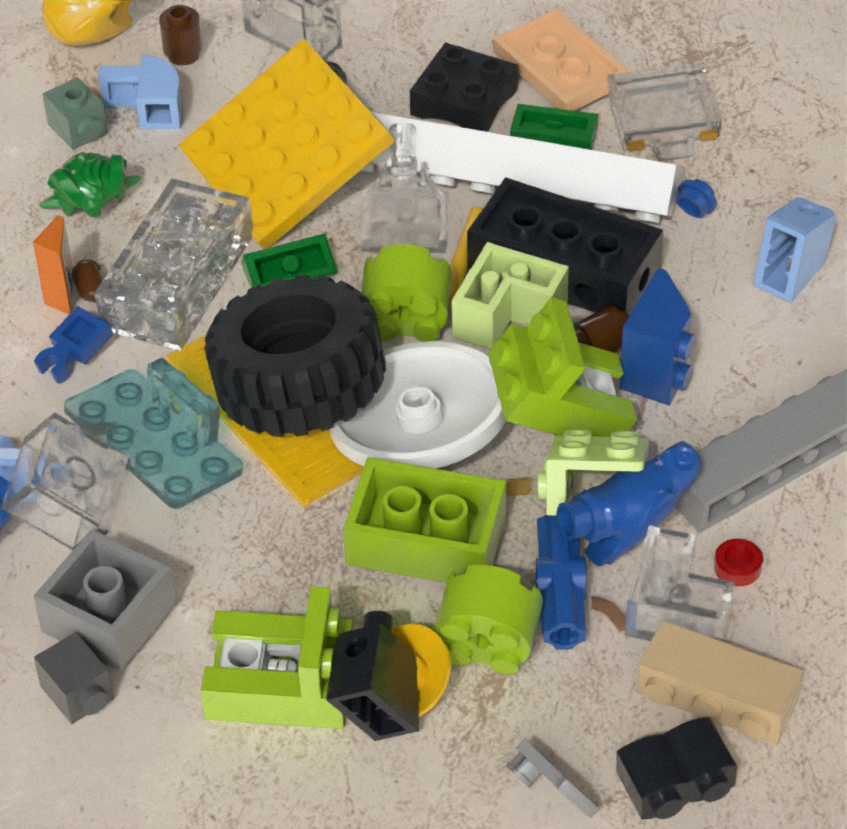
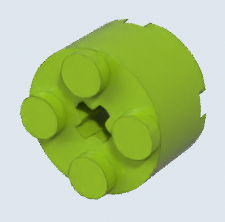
[361,244,452,342]
[433,564,543,675]

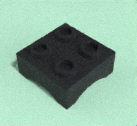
[409,42,518,132]

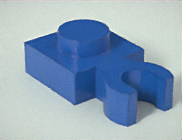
[34,306,114,384]

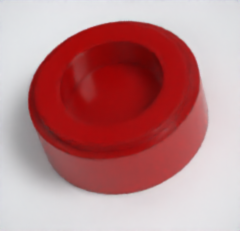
[714,539,763,586]

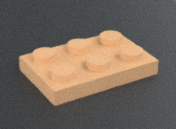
[493,8,630,111]

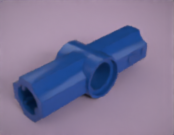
[536,515,586,650]

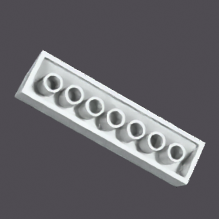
[362,112,685,223]

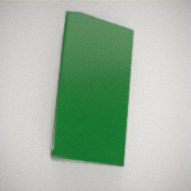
[241,233,338,288]

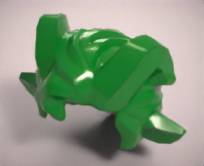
[39,152,141,217]

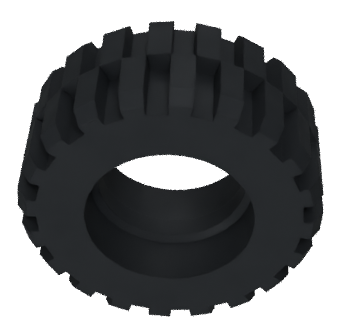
[204,275,386,437]

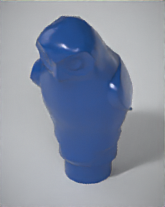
[556,441,702,567]

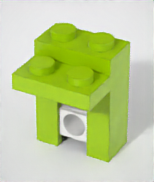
[488,297,638,437]
[200,586,353,729]

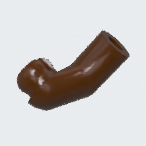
[72,260,125,308]

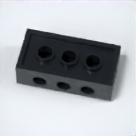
[467,177,663,316]

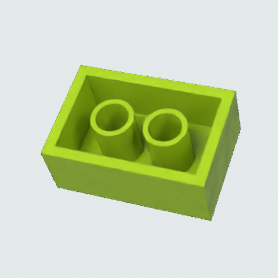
[343,457,506,583]

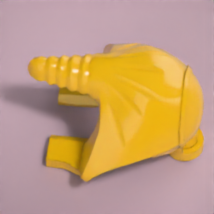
[41,0,132,46]

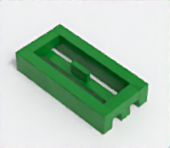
[510,104,598,150]

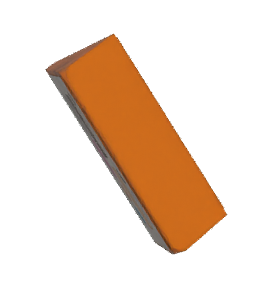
[33,215,74,314]

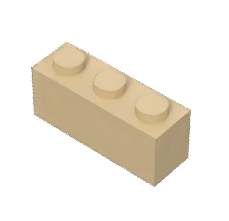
[637,620,803,745]

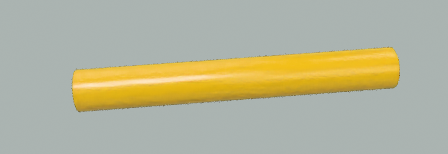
[449,207,483,308]

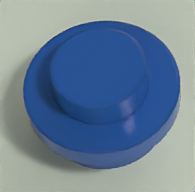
[676,179,717,218]

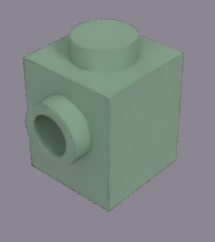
[43,77,108,150]

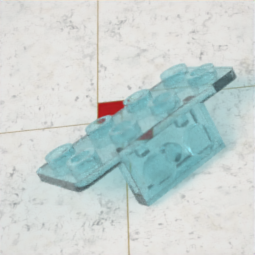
[64,357,243,509]

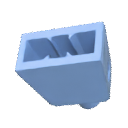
[753,197,836,302]

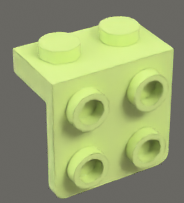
[538,429,649,516]

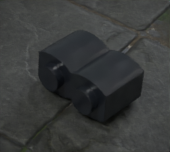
[616,718,737,820]

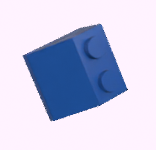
[619,268,695,406]

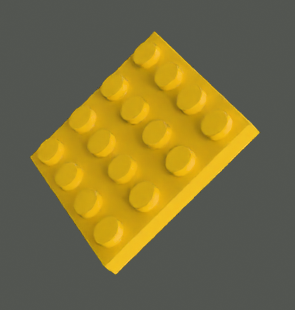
[178,38,395,249]

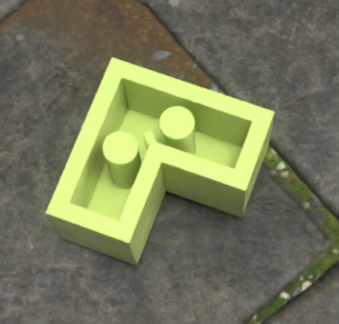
[452,242,569,349]

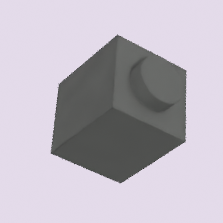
[34,632,114,724]

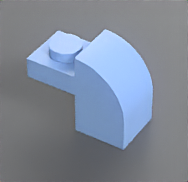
[98,55,183,129]

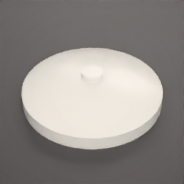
[329,341,506,469]

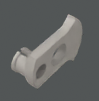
[505,738,600,818]

